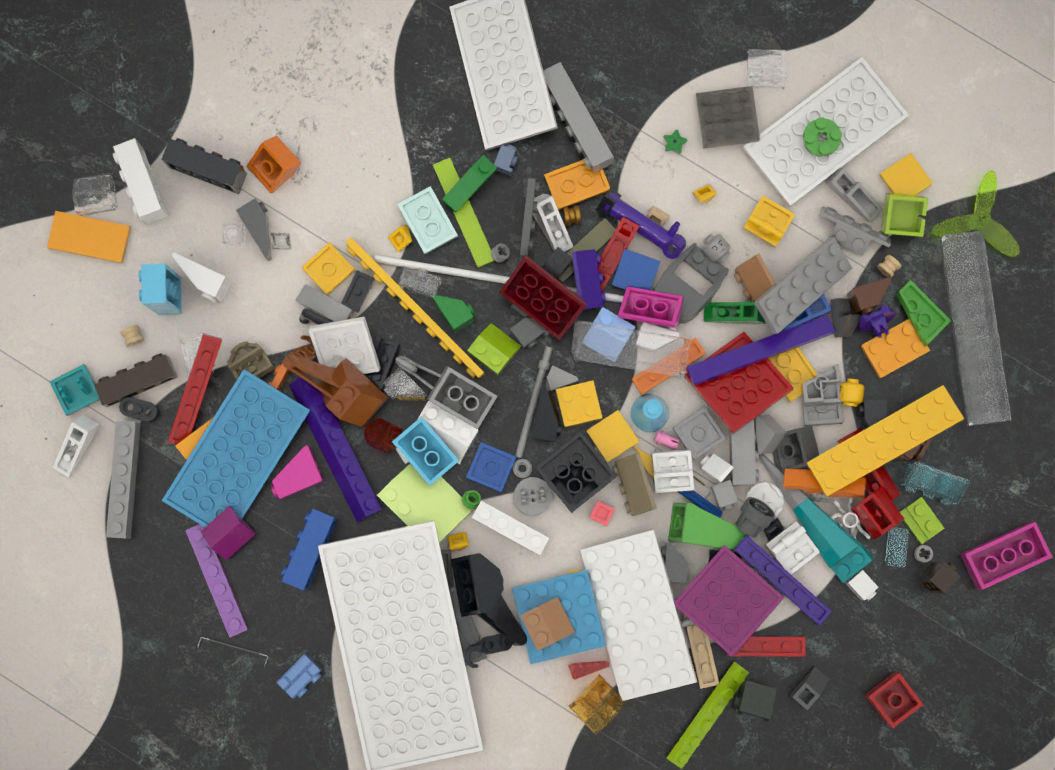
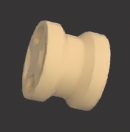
[877,255,902,278]
[120,325,144,347]

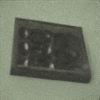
[696,86,760,149]

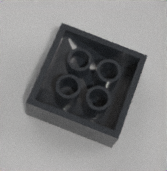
[535,431,617,513]

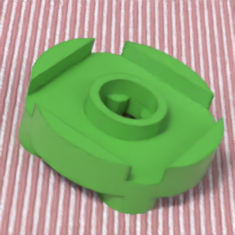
[803,117,842,157]

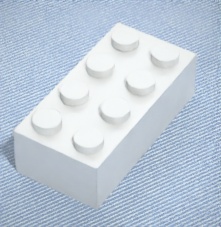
[113,138,169,224]

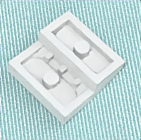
[652,449,694,493]

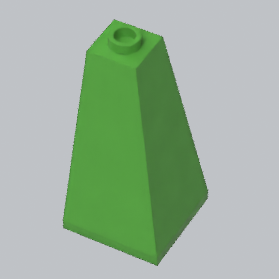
[668,503,748,550]

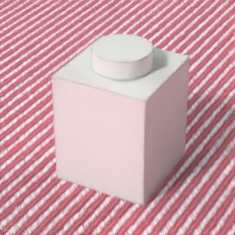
[845,570,878,600]

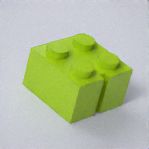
[881,193,928,237]

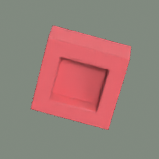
[589,500,615,526]

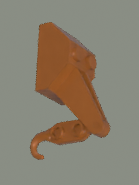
[282,335,388,427]

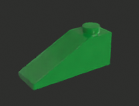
[442,155,497,213]
[704,302,766,324]

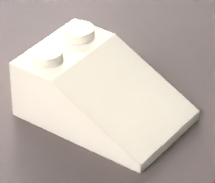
[172,252,232,303]

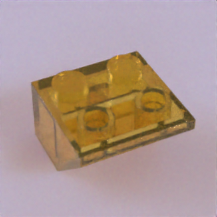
[568,674,627,735]

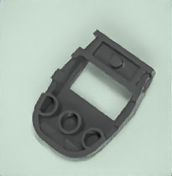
[653,243,729,324]

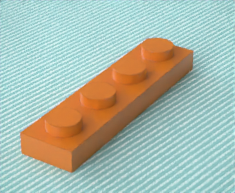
[631,337,706,395]

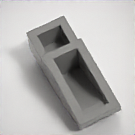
[825,168,883,222]
[295,284,353,322]

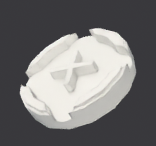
[745,482,784,517]

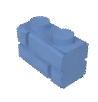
[277,653,323,699]

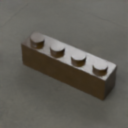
[94,353,178,407]

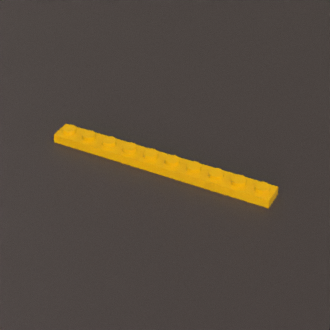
[345,237,485,379]

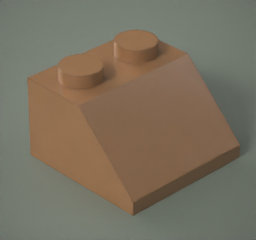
[734,254,775,302]
[520,597,575,651]

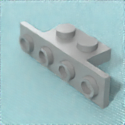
[820,206,891,256]

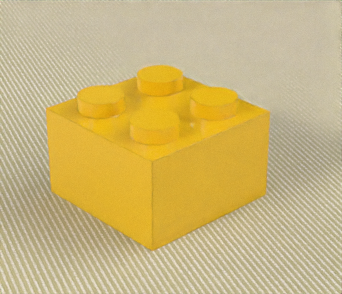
[555,381,602,429]

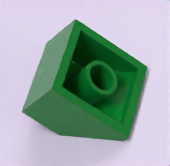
[433,295,475,335]

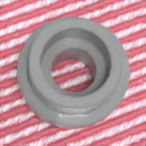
[513,459,532,478]

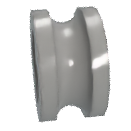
[491,243,510,263]
[914,545,933,563]

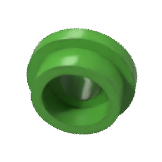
[462,490,481,509]

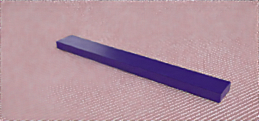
[686,315,835,386]

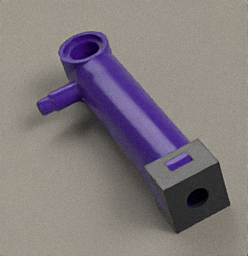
[596,188,686,259]

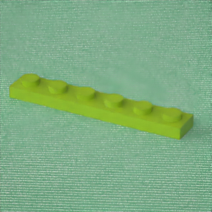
[667,662,749,769]

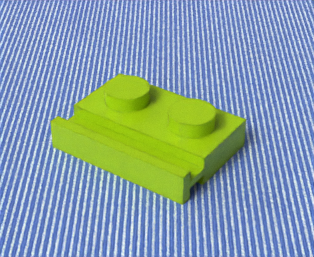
[900,497,945,545]

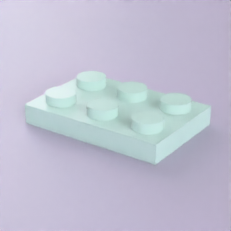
[397,186,458,254]

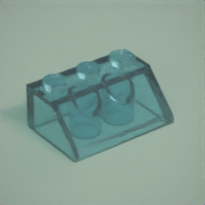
[900,461,971,506]

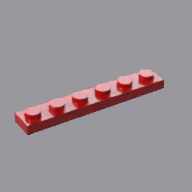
[168,333,222,444]

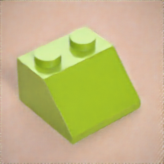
[467,323,521,376]

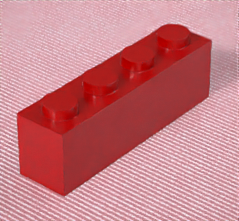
[837,427,900,501]

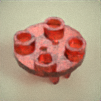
[364,418,402,453]

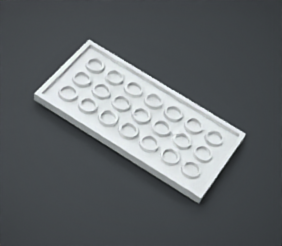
[450,0,558,151]
[743,57,909,207]
[580,530,697,701]

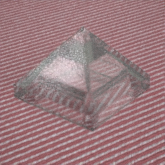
[270,233,291,249]

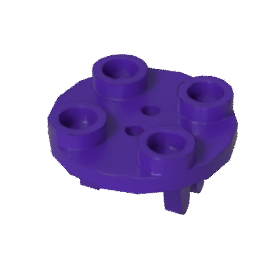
[859,305,896,338]

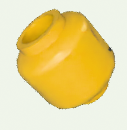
[840,378,865,407]

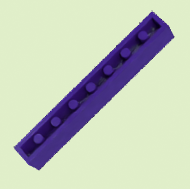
[289,377,382,523]

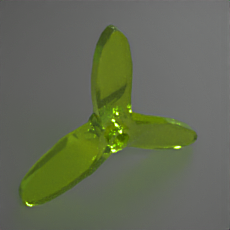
[930,170,1020,257]

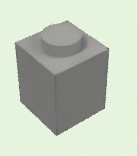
[710,480,738,511]

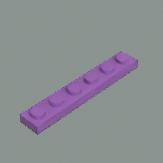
[185,524,249,638]

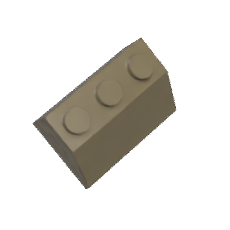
[613,452,657,516]

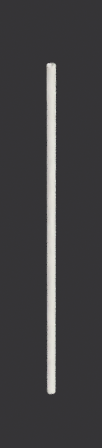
[374,255,624,303]

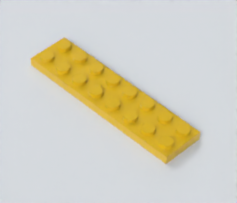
[806,385,964,497]

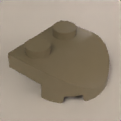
[227,341,275,380]

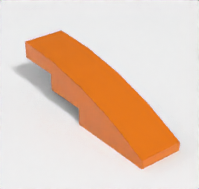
[783,469,866,498]

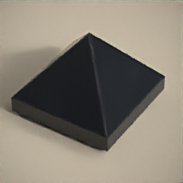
[763,518,785,541]

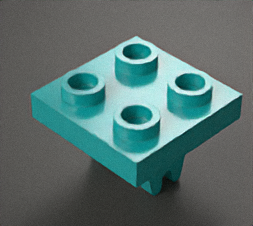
[49,364,100,416]

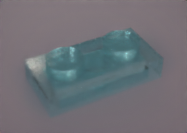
[885,527,909,568]

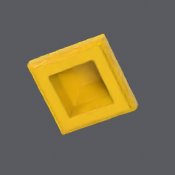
[693,184,717,203]
[447,532,469,551]

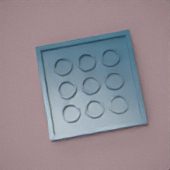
[512,569,607,664]

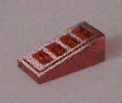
[568,661,610,680]

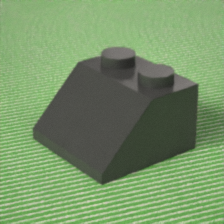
[773,426,819,472]

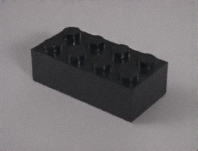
[161,138,247,194]

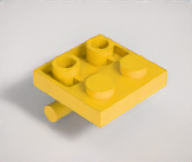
[743,195,795,248]

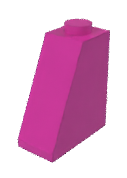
[271,445,325,500]

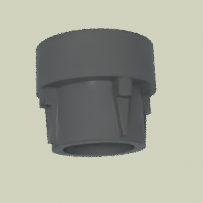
[735,497,775,538]

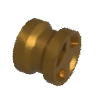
[563,205,581,226]

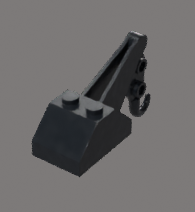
[451,553,527,668]

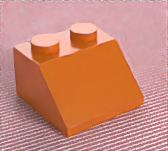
[247,136,301,193]

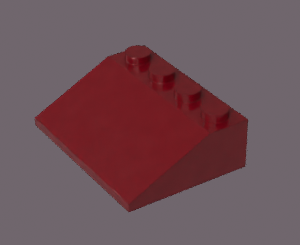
[499,255,587,340]

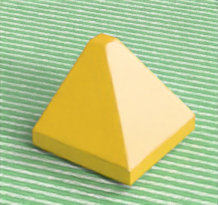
[388,225,412,252]

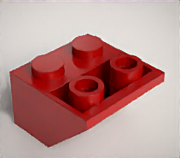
[851,487,905,540]

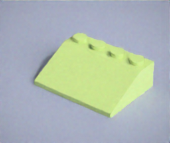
[377,463,473,544]

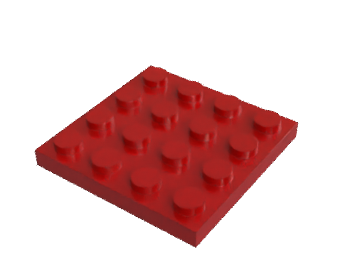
[684,332,794,434]

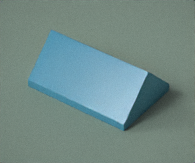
[392,416,459,486]

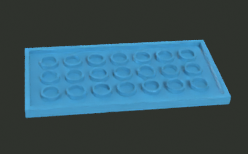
[162,369,310,527]

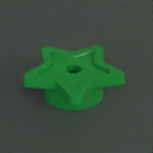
[663,130,688,154]

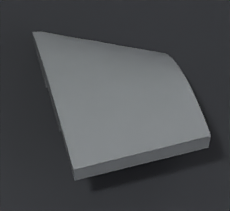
[802,364,843,427]

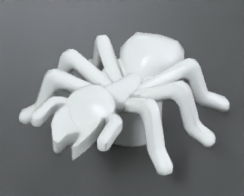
[830,497,871,539]

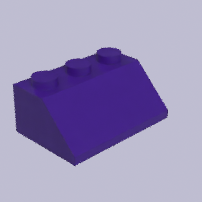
[572,249,606,309]

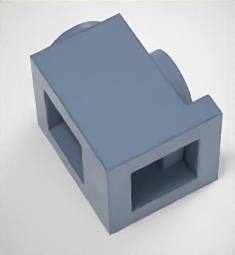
[494,144,518,176]

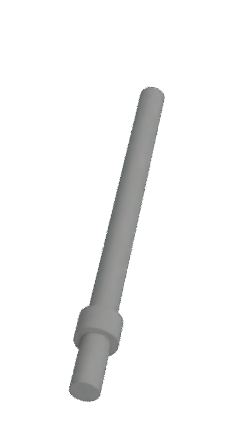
[515,346,553,459]

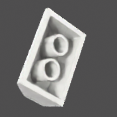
[418,401,479,465]

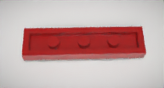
[727,636,805,657]

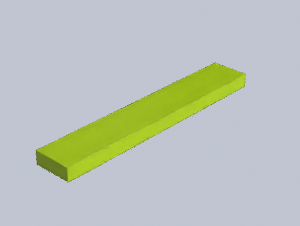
[433,158,494,268]

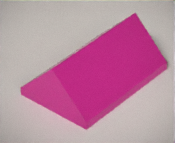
[618,286,683,327]

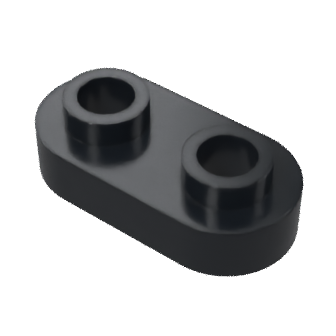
[119,397,158,422]

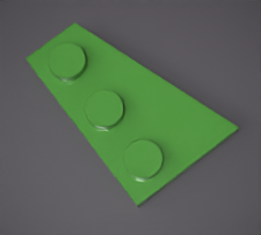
[896,280,951,347]

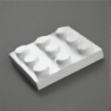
[308,317,381,374]

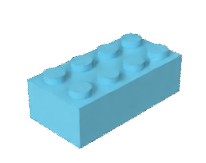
[138,264,182,315]

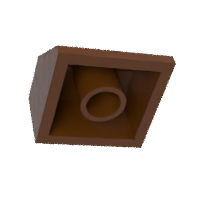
[847,277,892,315]

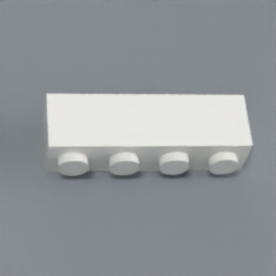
[472,501,549,555]

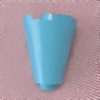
[630,394,669,432]

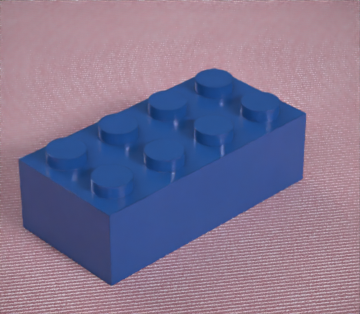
[281,509,338,591]

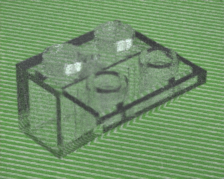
[72,172,118,216]

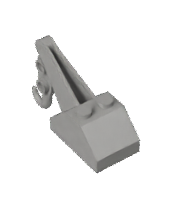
[395,355,497,429]

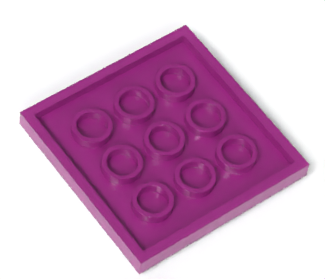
[674,545,784,657]

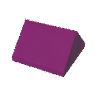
[201,506,256,560]

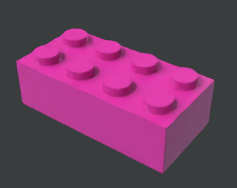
[960,522,1053,590]

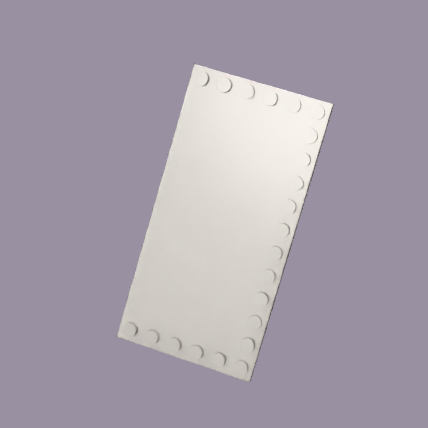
[318,520,483,770]

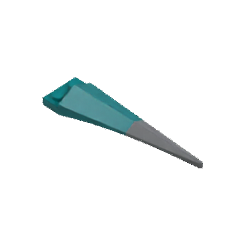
[759,454,874,583]

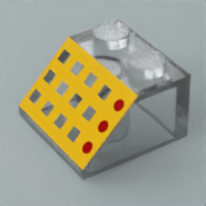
[383,367,428,401]

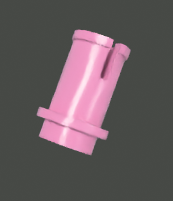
[654,430,680,450]

